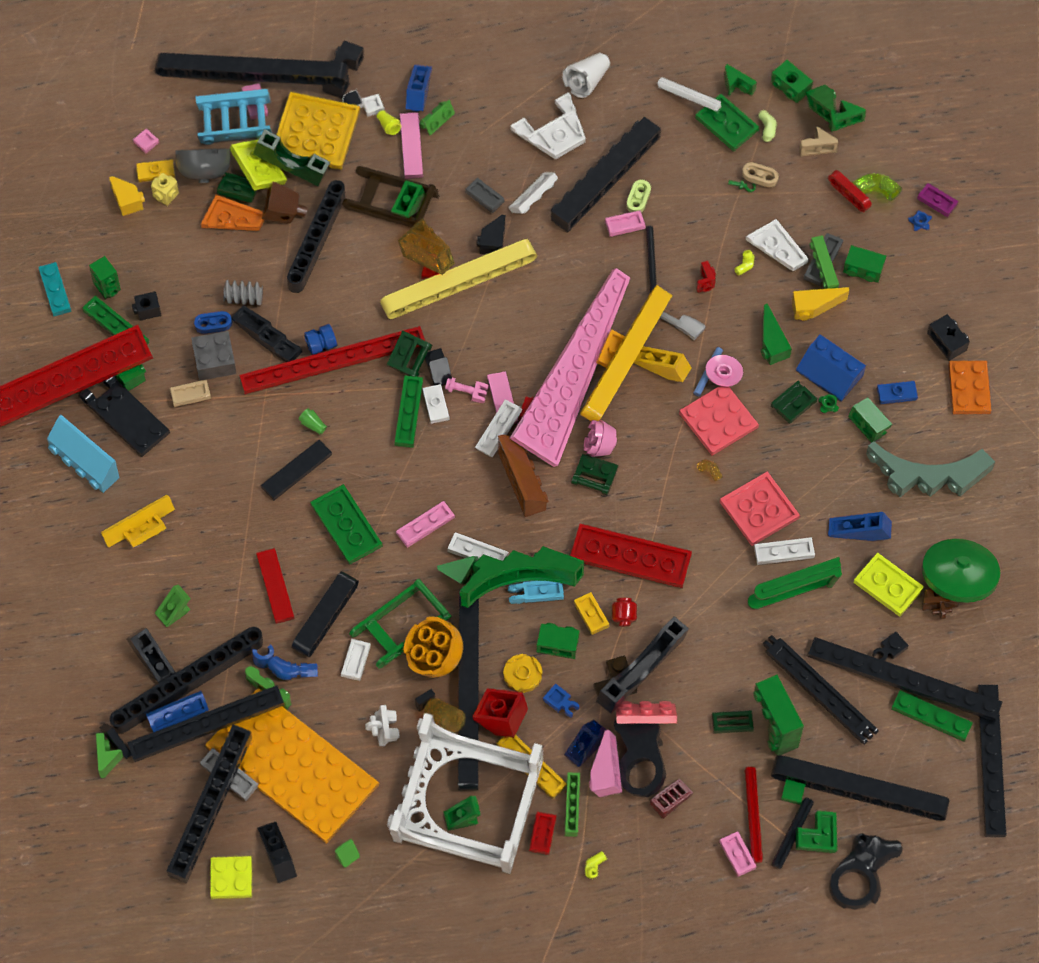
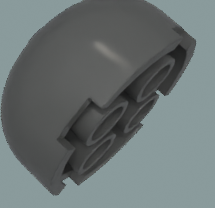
[175,148,231,183]

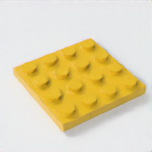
[276,92,360,170]

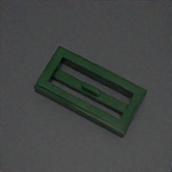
[712,710,754,734]

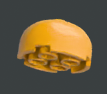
[404,617,463,678]

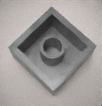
[191,331,236,381]

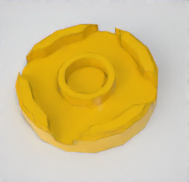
[503,654,543,693]

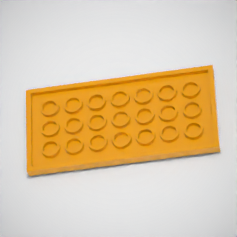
[205,687,379,844]

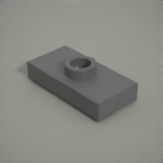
[465,178,505,214]

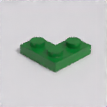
[796,810,837,853]

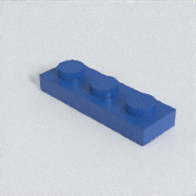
[146,691,209,732]

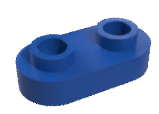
[194,311,232,334]

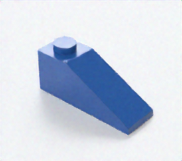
[406,65,432,112]
[828,512,892,541]

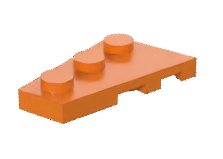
[201,195,265,231]

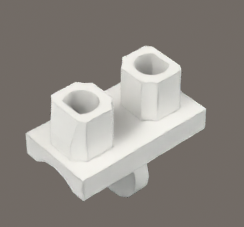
[365,705,399,746]

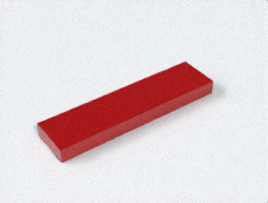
[256,548,295,624]

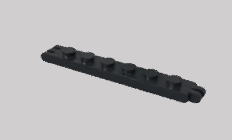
[763,635,879,745]

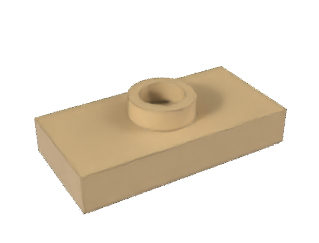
[170,380,211,407]

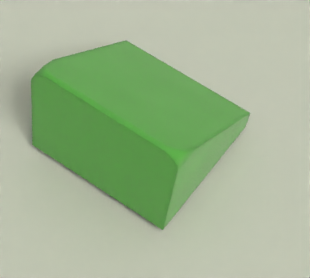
[335,839,360,868]

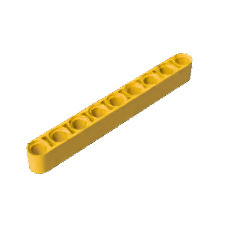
[580,285,672,421]

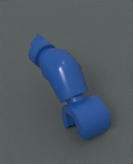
[252,645,318,680]

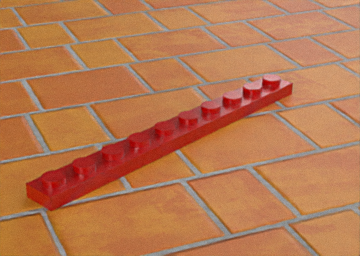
[239,326,425,394]

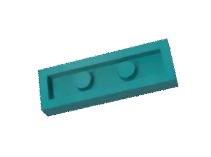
[39,262,72,317]

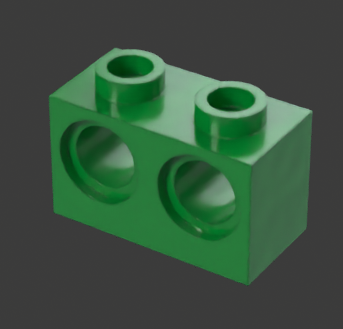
[89,256,121,299]

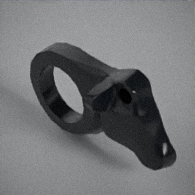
[614,720,666,798]
[829,833,903,910]

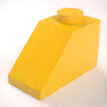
[109,176,145,216]

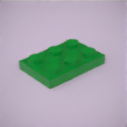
[695,94,759,152]

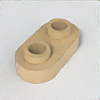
[742,162,778,187]

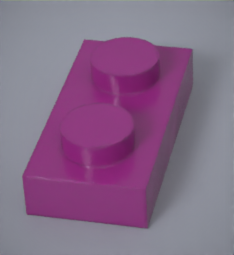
[917,183,959,218]

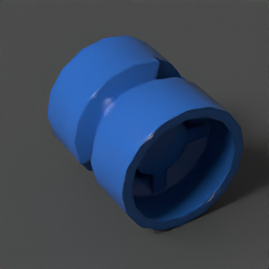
[304,324,337,355]

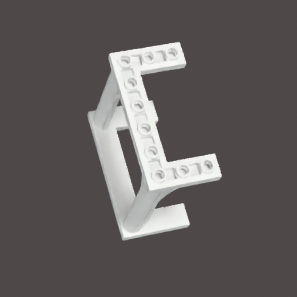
[387,713,544,874]

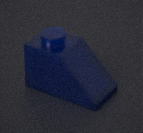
[564,720,606,767]

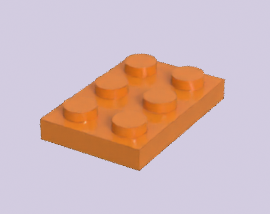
[948,361,991,414]

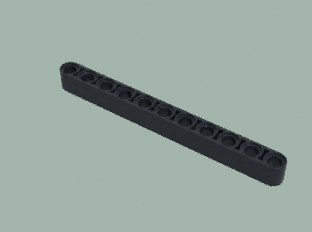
[154,53,349,86]
[458,589,479,791]

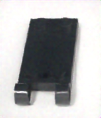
[79,376,170,457]

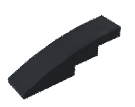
[231,305,302,362]

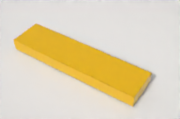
[496,735,567,799]

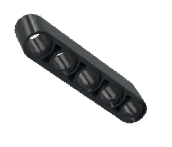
[291,571,359,658]

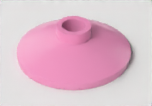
[706,355,743,387]

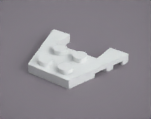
[511,92,586,159]

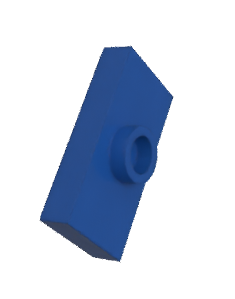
[877,381,918,404]

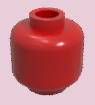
[612,598,637,627]

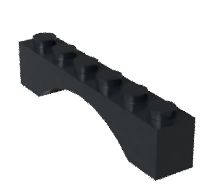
[596,616,689,714]

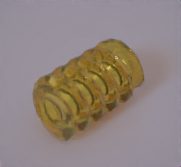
[424,698,466,733]

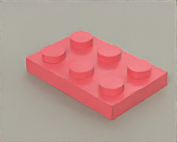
[615,701,677,723]

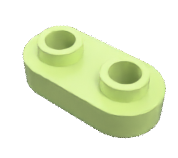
[627,180,651,213]

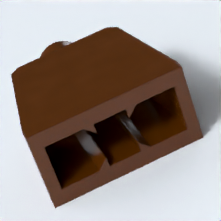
[262,181,307,224]

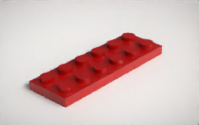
[570,523,692,589]

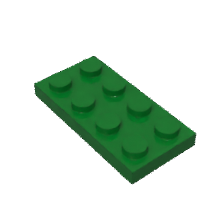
[310,484,383,565]

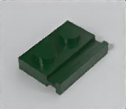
[217,172,258,203]
[771,381,817,424]

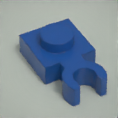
[543,683,579,718]

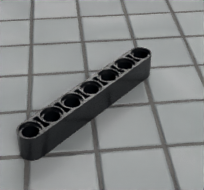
[287,180,346,293]

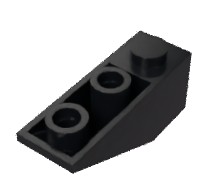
[257,821,297,883]

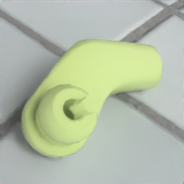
[758,110,777,142]

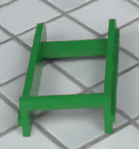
[747,557,842,610]
[349,579,452,669]

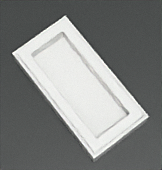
[341,639,371,681]

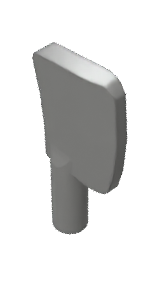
[660,312,706,340]

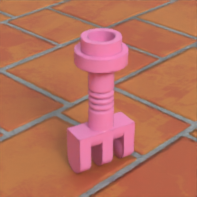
[445,377,489,403]

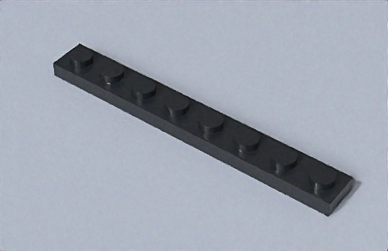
[127,685,285,762]
[977,685,1007,838]

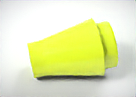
[376,110,401,135]

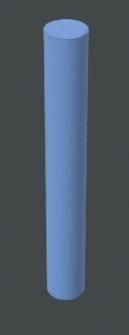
[693,347,723,397]

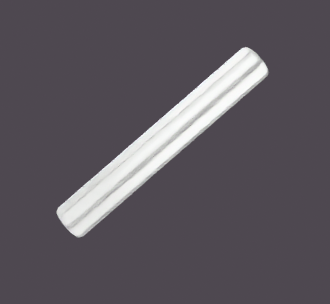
[658,77,721,111]

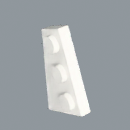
[746,219,808,271]

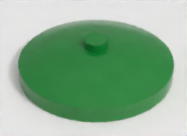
[922,539,1001,603]

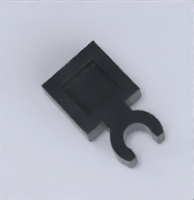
[872,632,909,661]

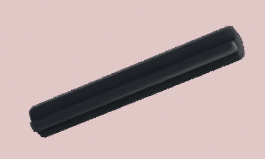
[772,797,814,869]

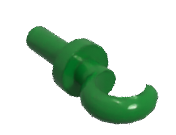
[728,180,756,192]

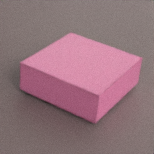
[133,129,159,153]

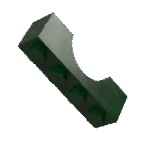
[253,129,330,187]

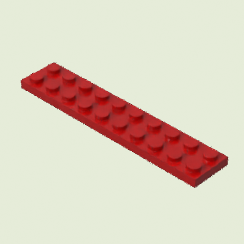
[0,325,153,427]

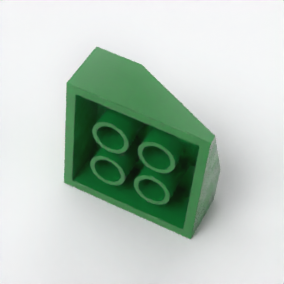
[753,675,804,756]

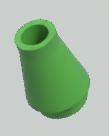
[298,408,327,435]

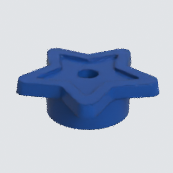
[908,210,932,231]

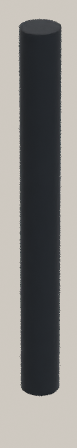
[646,226,657,293]

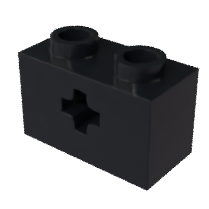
[927,314,970,361]

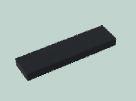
[261,439,332,501]

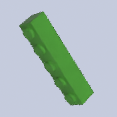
[809,235,839,289]
[565,772,580,837]

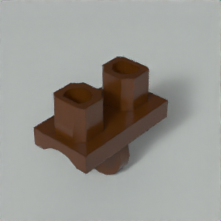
[922,589,958,619]

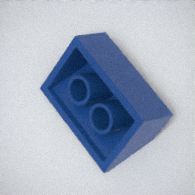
[796,335,866,402]

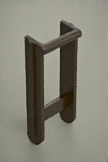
[342,166,439,232]

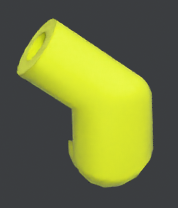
[734,250,755,276]
[585,851,607,879]

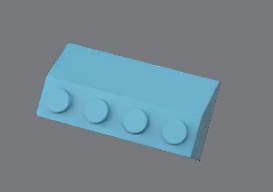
[47,415,120,493]

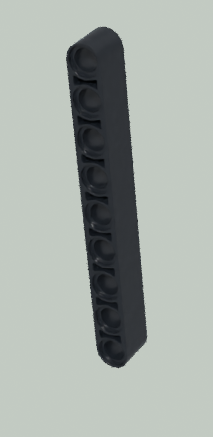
[110,627,263,734]
[771,755,950,821]

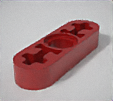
[828,170,872,212]

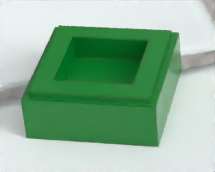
[781,779,806,805]

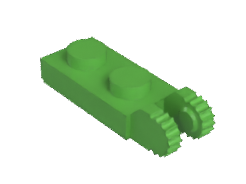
[245,666,291,709]

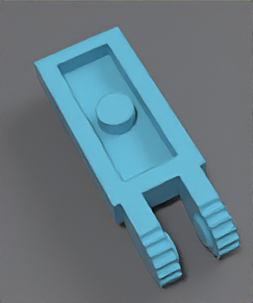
[508,581,564,604]

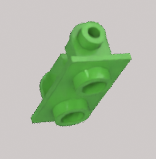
[419,100,455,136]

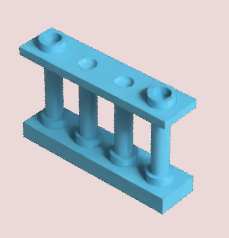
[196,89,272,145]

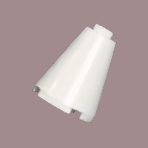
[562,53,610,98]

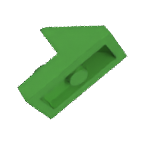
[155,585,191,627]
[96,733,123,778]

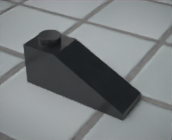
[126,628,176,684]

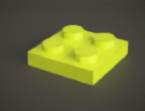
[211,856,252,899]

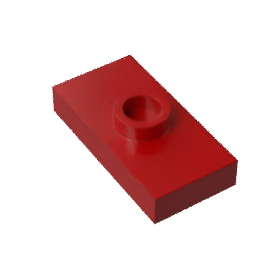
[529,812,557,855]

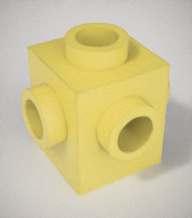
[151,173,179,206]

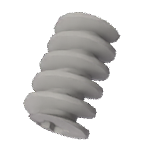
[223,280,263,306]

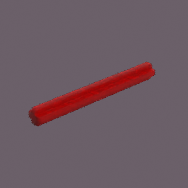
[745,767,763,863]

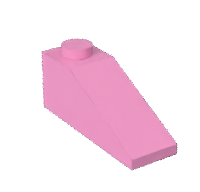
[589,730,622,797]

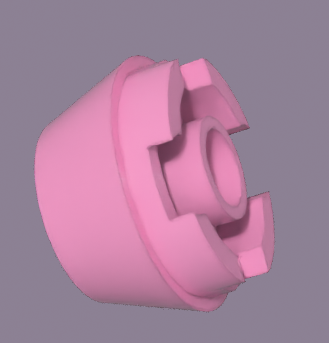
[584,420,617,457]

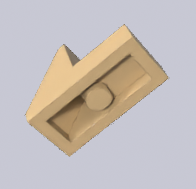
[799,127,838,156]

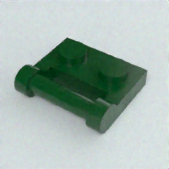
[387,330,433,377]
[571,453,619,496]

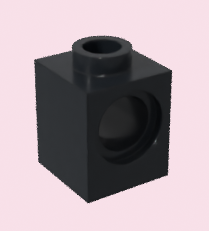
[132,291,161,321]

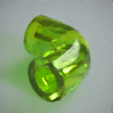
[852,173,902,201]

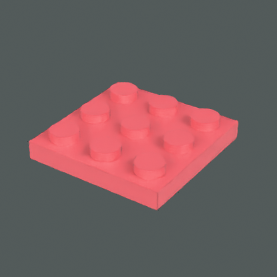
[679,386,759,456]
[720,471,800,546]

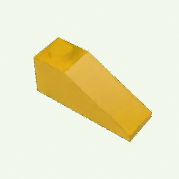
[792,287,849,321]
[634,346,692,382]

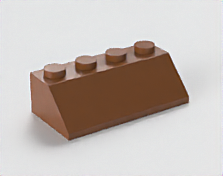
[498,435,549,517]

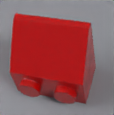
[473,688,528,738]

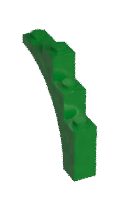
[460,546,584,608]

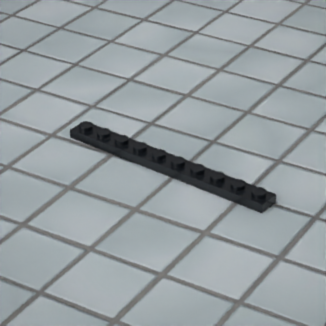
[808,637,1003,722]

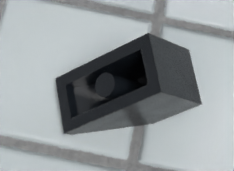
[477,215,505,255]

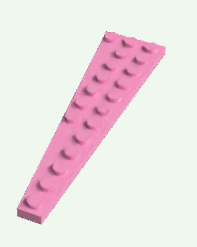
[510,268,630,467]

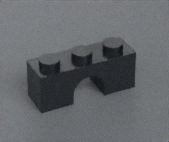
[322,40,364,99]

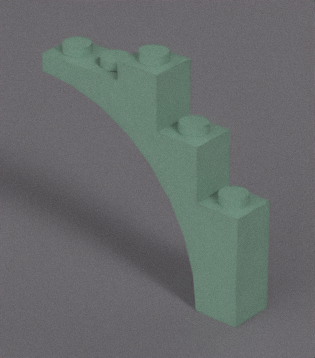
[866,441,995,497]

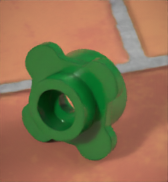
[818,394,839,413]

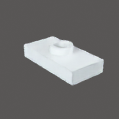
[422,384,449,424]

